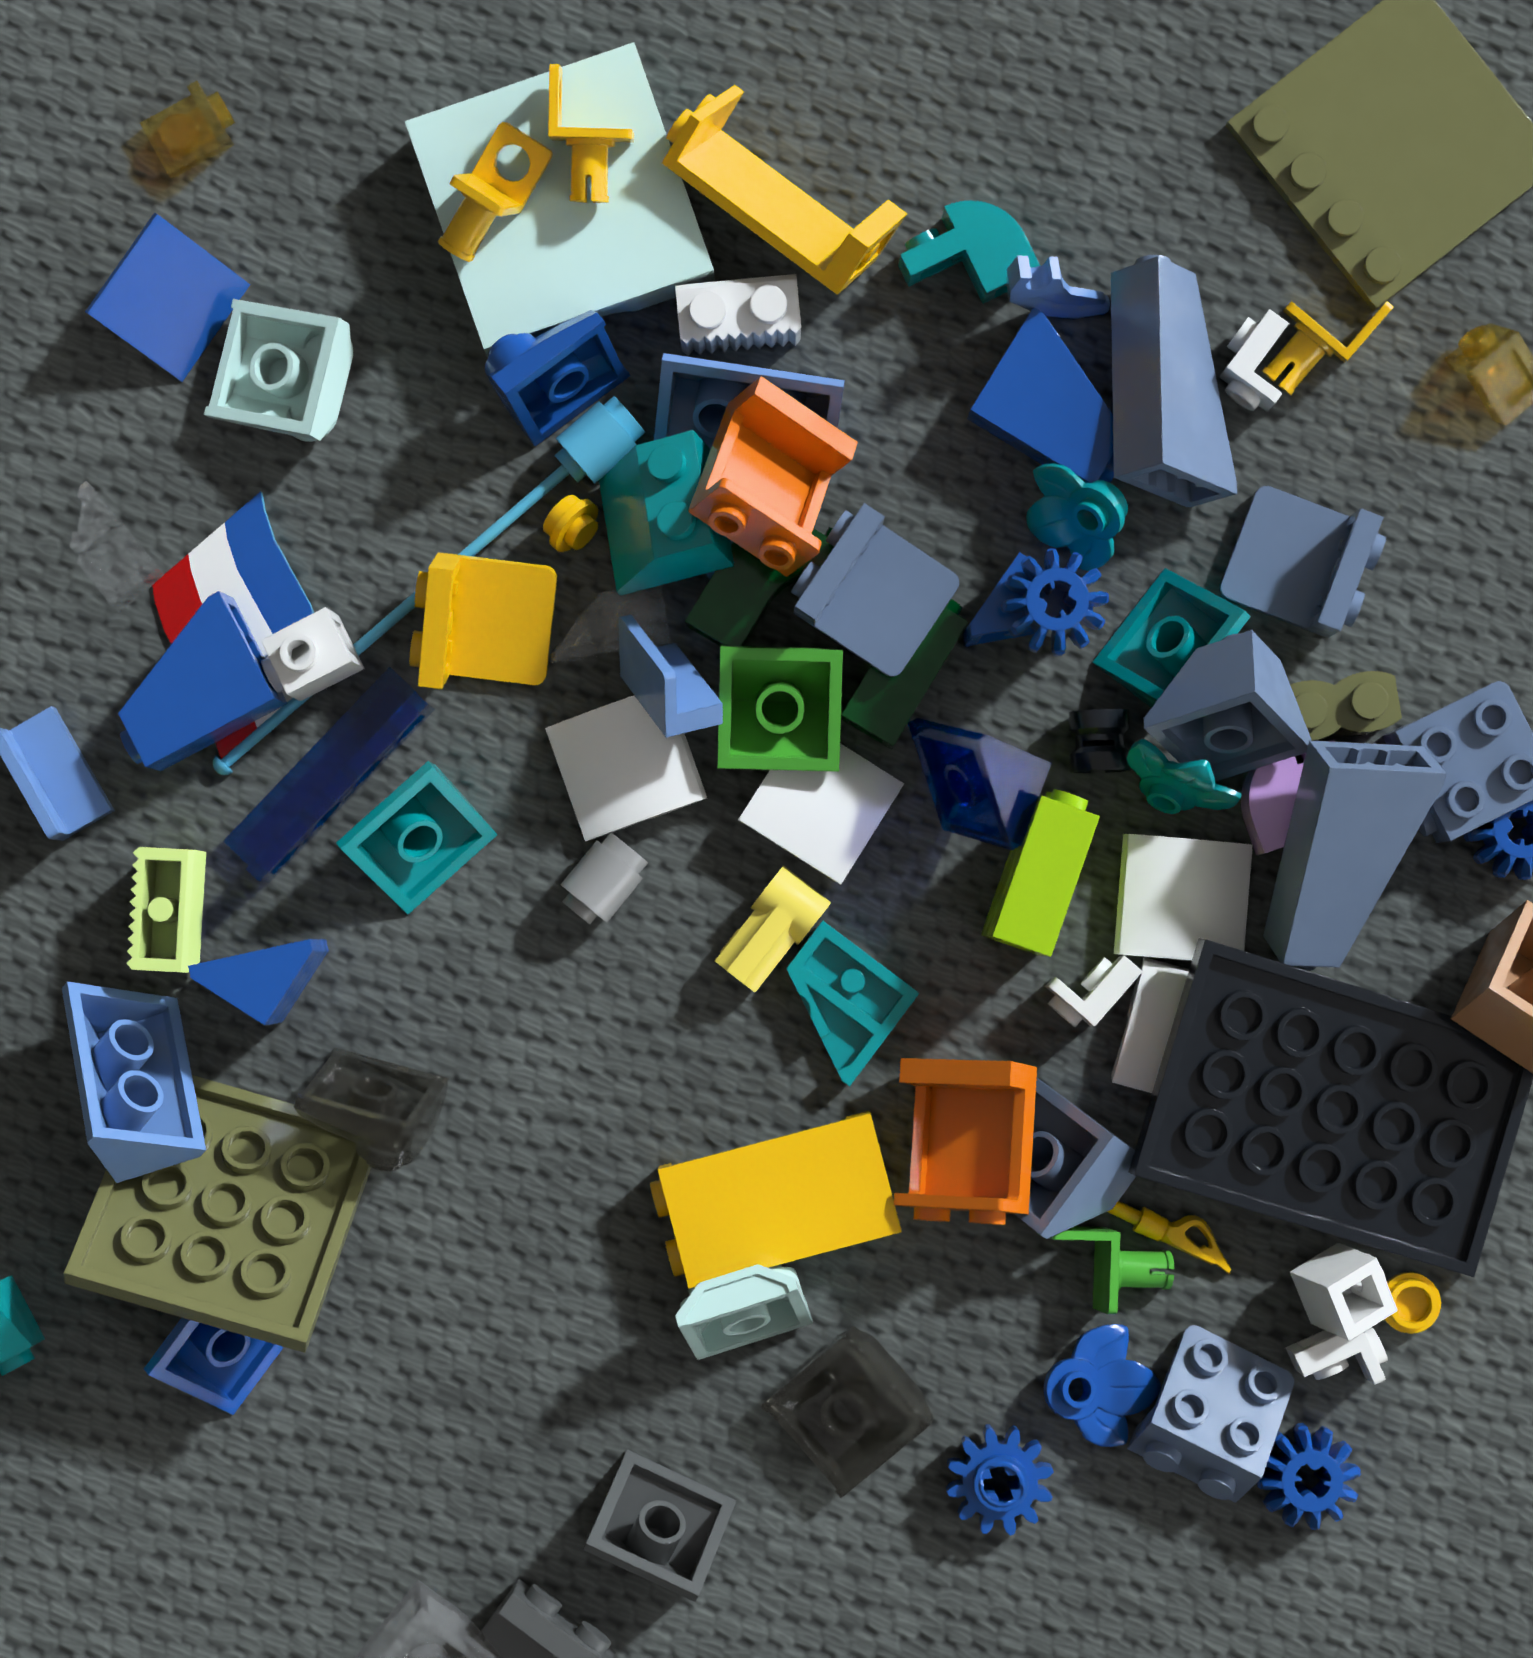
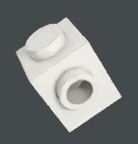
[261,607,365,701]
[1290,1243,1398,1341]

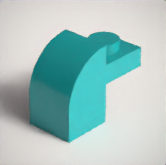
[898,200,1040,304]

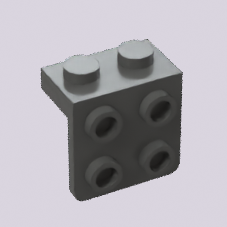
[460,1579,616,1658]

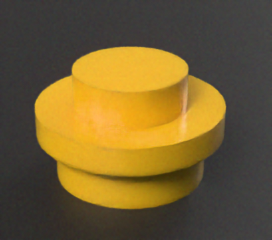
[543,495,598,552]
[1384,1272,1441,1334]

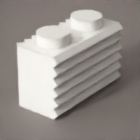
[675,274,801,356]

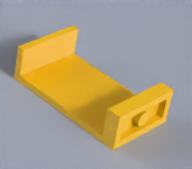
[662,85,907,295]
[650,1111,902,1288]

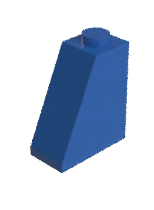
[967,307,1114,483]
[118,591,288,771]

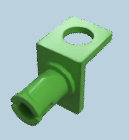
[1037,1226,1175,1314]

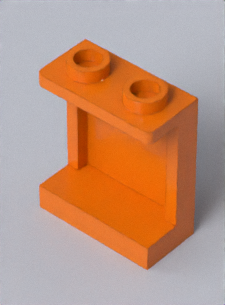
[688,376,858,577]
[893,1058,1037,1225]

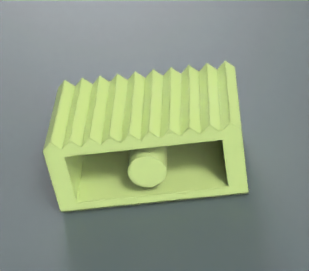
[126,847,206,973]

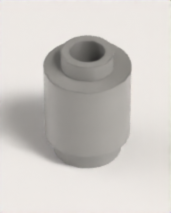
[560,833,648,924]

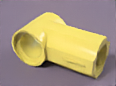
[715,866,831,992]

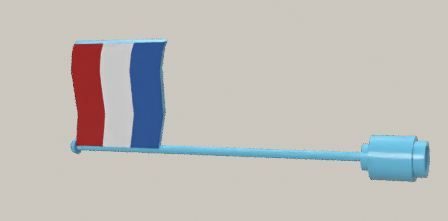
[152,396,645,775]

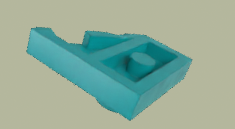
[786,920,919,1087]

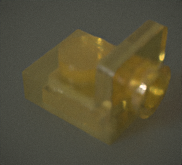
[140,80,235,179]
[1445,323,1533,425]

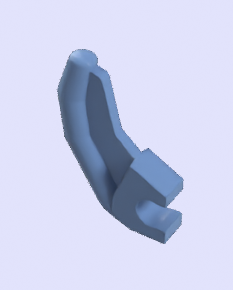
[1007,256,1110,319]

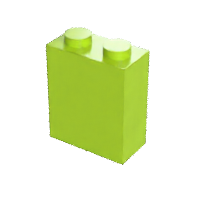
[981,789,1100,957]

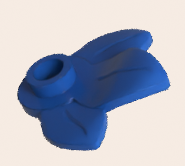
[1044,1324,1161,1447]

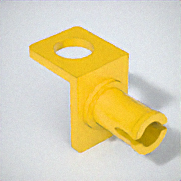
[548,64,634,203]
[438,122,553,262]
[1261,301,1394,396]

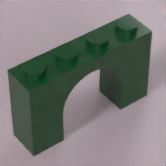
[685,527,969,750]

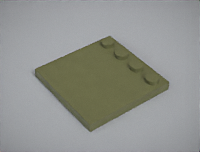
[1225,0,1533,312]
[64,1075,382,1353]

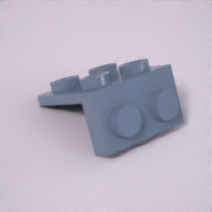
[1219,486,1386,638]
[791,503,959,677]
[1383,681,1533,843]
[1127,1325,1294,1503]

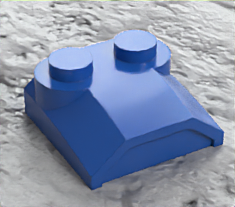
[485,310,630,447]

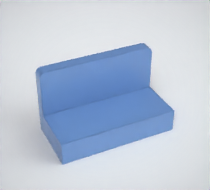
[618,614,723,738]
[0,706,115,841]

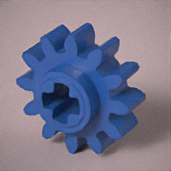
[946,1424,1054,1536]

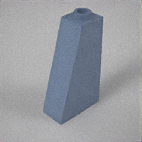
[1111,255,1237,507]
[1263,741,1447,971]

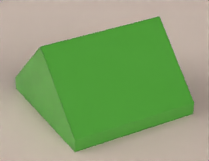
[717,646,843,772]

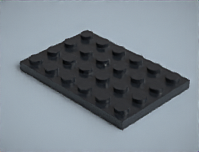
[1128,938,1533,1277]

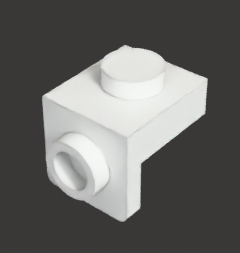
[1219,309,1289,412]

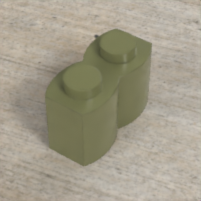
[1290,671,1402,741]

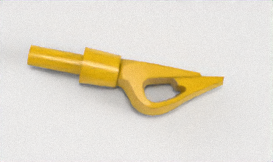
[1107,1201,1231,1274]

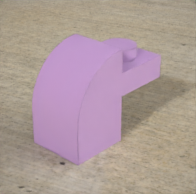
[1241,739,1335,855]

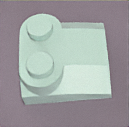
[204,299,353,442]
[675,1264,813,1360]

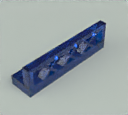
[223,667,435,883]

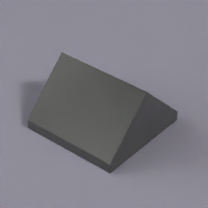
[583,1450,737,1602]

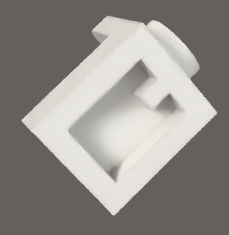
[1045,955,1143,1027]
[1286,1327,1388,1385]

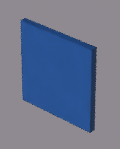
[85,213,251,382]

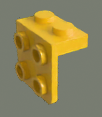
[409,552,557,689]

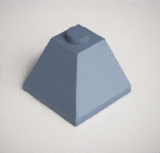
[1144,630,1312,782]
[1015,1078,1136,1239]

